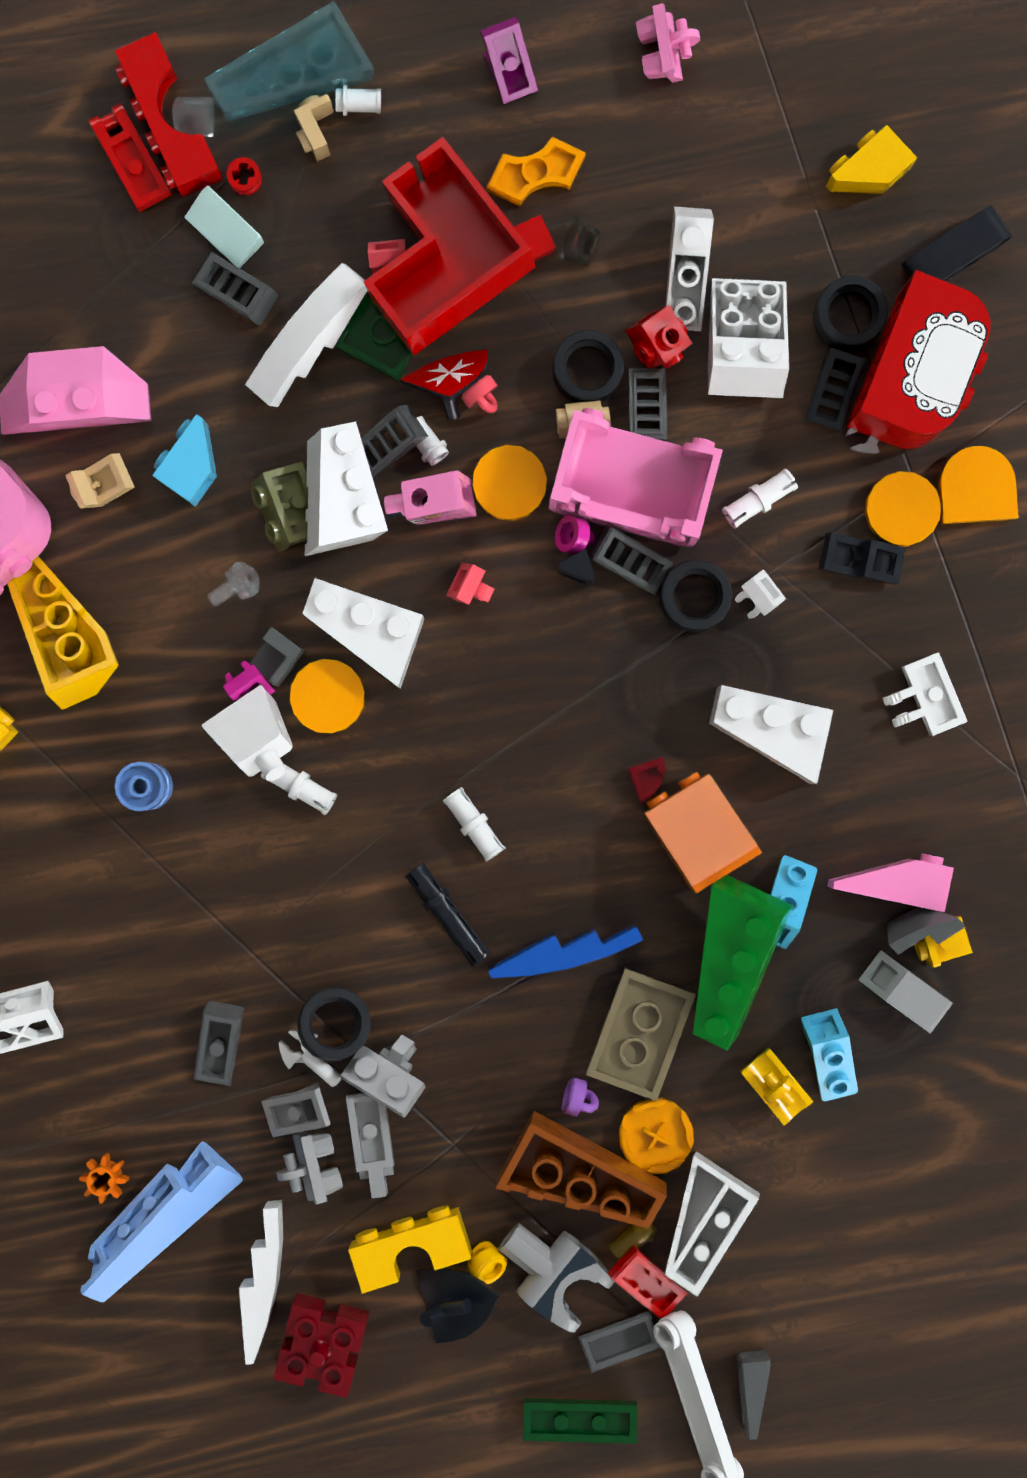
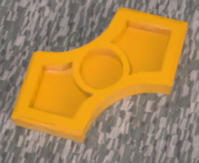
[486,137,586,207]

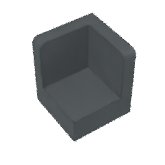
[250,627,305,687]

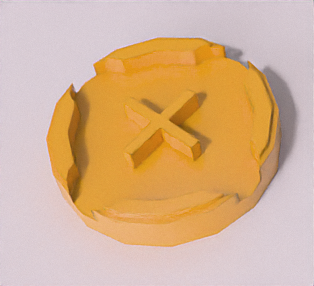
[619,1097,694,1174]

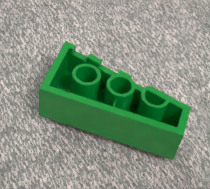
[693,875,793,1051]

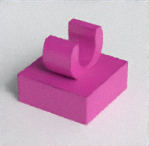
[223,661,275,702]

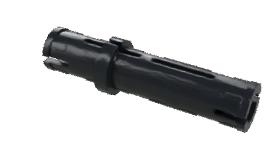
[404,862,491,967]

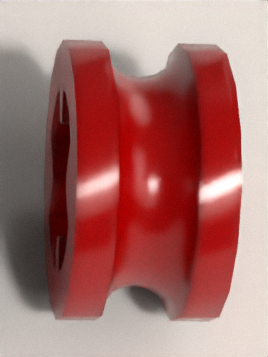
[226,157,262,196]

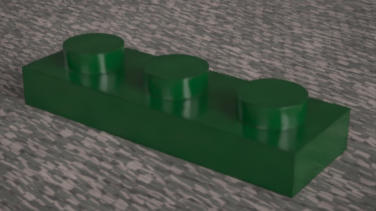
[523,1398,638,1444]

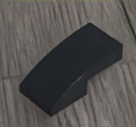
[819,532,906,585]

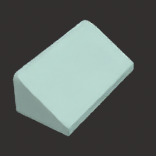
[184,185,264,268]

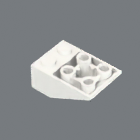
[708,278,789,398]

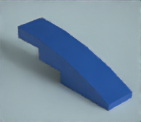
[488,924,643,978]

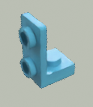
[770,855,817,949]
[801,1008,858,1101]

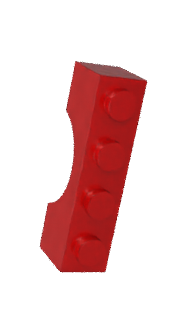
[114,32,224,198]

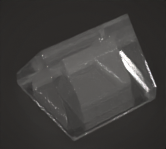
[172,97,214,137]

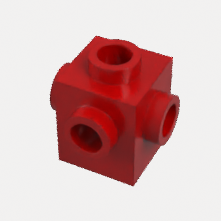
[625,305,693,369]

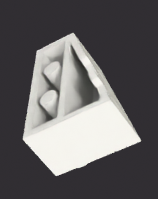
[305,422,388,556]
[303,578,425,689]
[709,685,833,784]
[665,1151,760,1297]

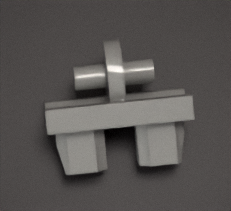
[276,1132,343,1205]

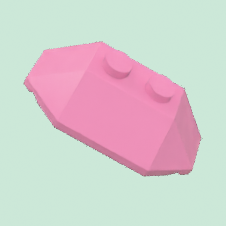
[0,346,151,435]

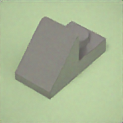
[261,1083,331,1137]

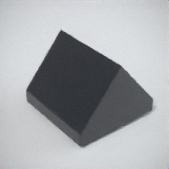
[557,549,595,586]

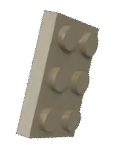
[585,967,696,1101]

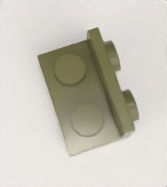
[251,462,308,552]

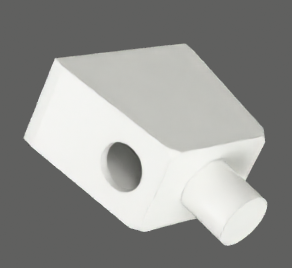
[202,685,293,781]

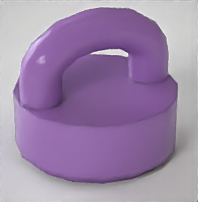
[561,1077,599,1117]

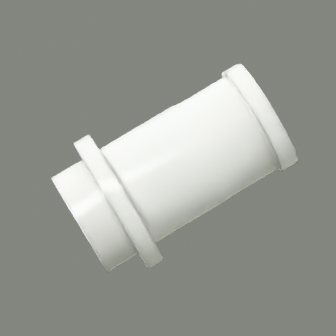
[336,85,381,116]
[416,416,449,466]

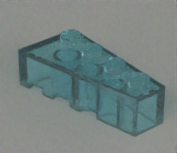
[204,1,374,122]

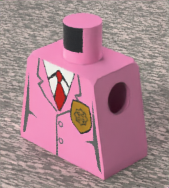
[384,470,477,524]

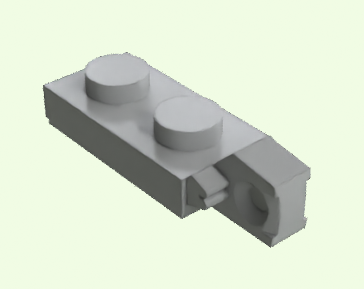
[346,1092,395,1199]

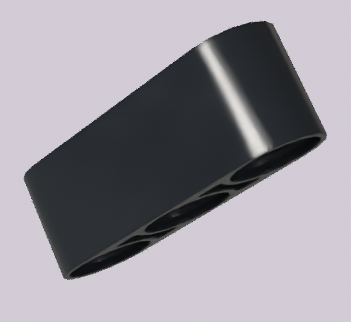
[901,205,1012,282]

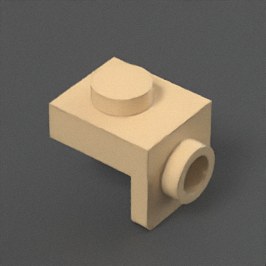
[294,94,334,162]
[66,453,135,509]

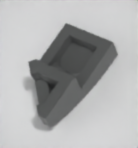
[886,907,965,955]

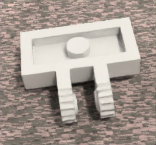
[883,652,968,736]

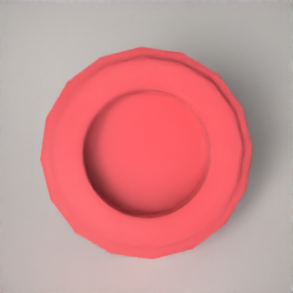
[461,375,498,413]

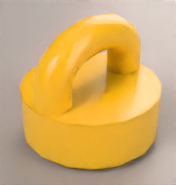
[467,1241,507,1284]

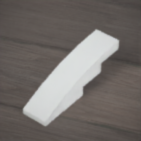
[245,263,367,407]
[239,1200,283,1365]

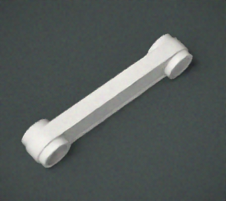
[654,1310,744,1478]

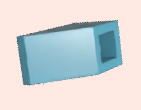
[152,414,217,507]

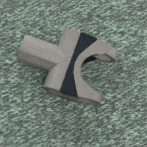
[498,1223,614,1333]

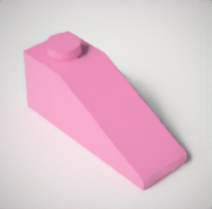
[827,853,954,912]

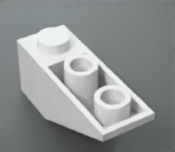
[665,207,714,331]

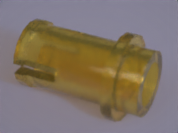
[609,1223,657,1260]

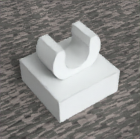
[735,569,786,619]

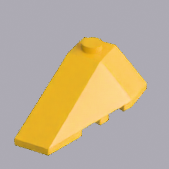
[7,556,119,710]

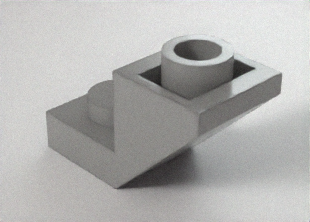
[859,950,953,1033]

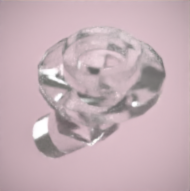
[207,562,259,607]

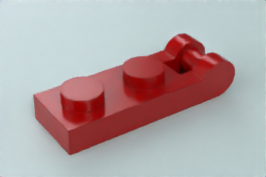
[88,102,172,213]

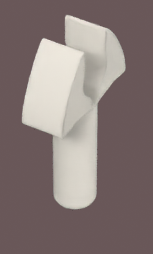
[279,1029,341,1087]

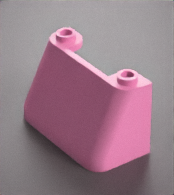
[549,408,723,548]

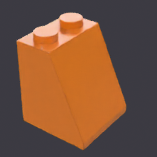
[643,772,762,893]

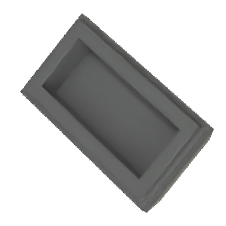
[578,1311,661,1373]

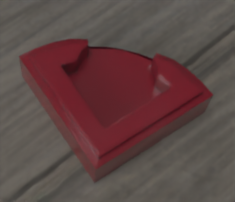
[627,756,665,804]

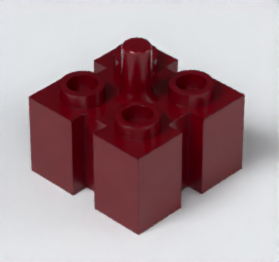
[273,1293,370,1398]

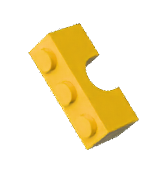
[348,1205,472,1294]

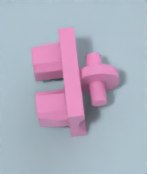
[636,3,700,83]

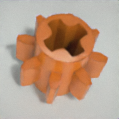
[79,1153,129,1204]

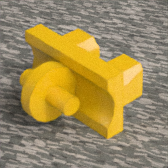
[740,1047,813,1126]

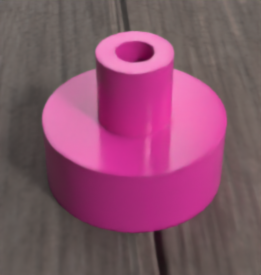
[555,515,595,555]

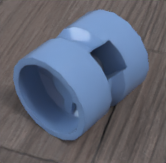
[115,762,173,811]

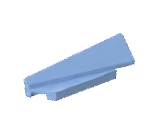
[80,1141,243,1302]

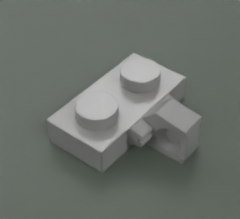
[341,1035,426,1118]

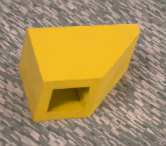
[826,125,917,194]

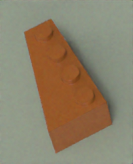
[495,1111,667,1229]

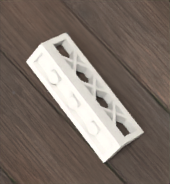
[0,981,63,1054]

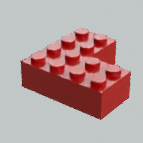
[363,137,536,355]

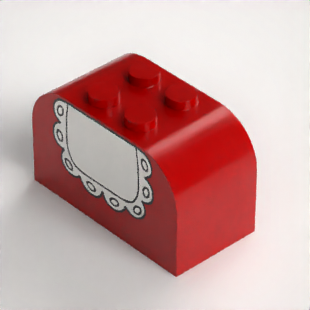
[846,270,991,449]

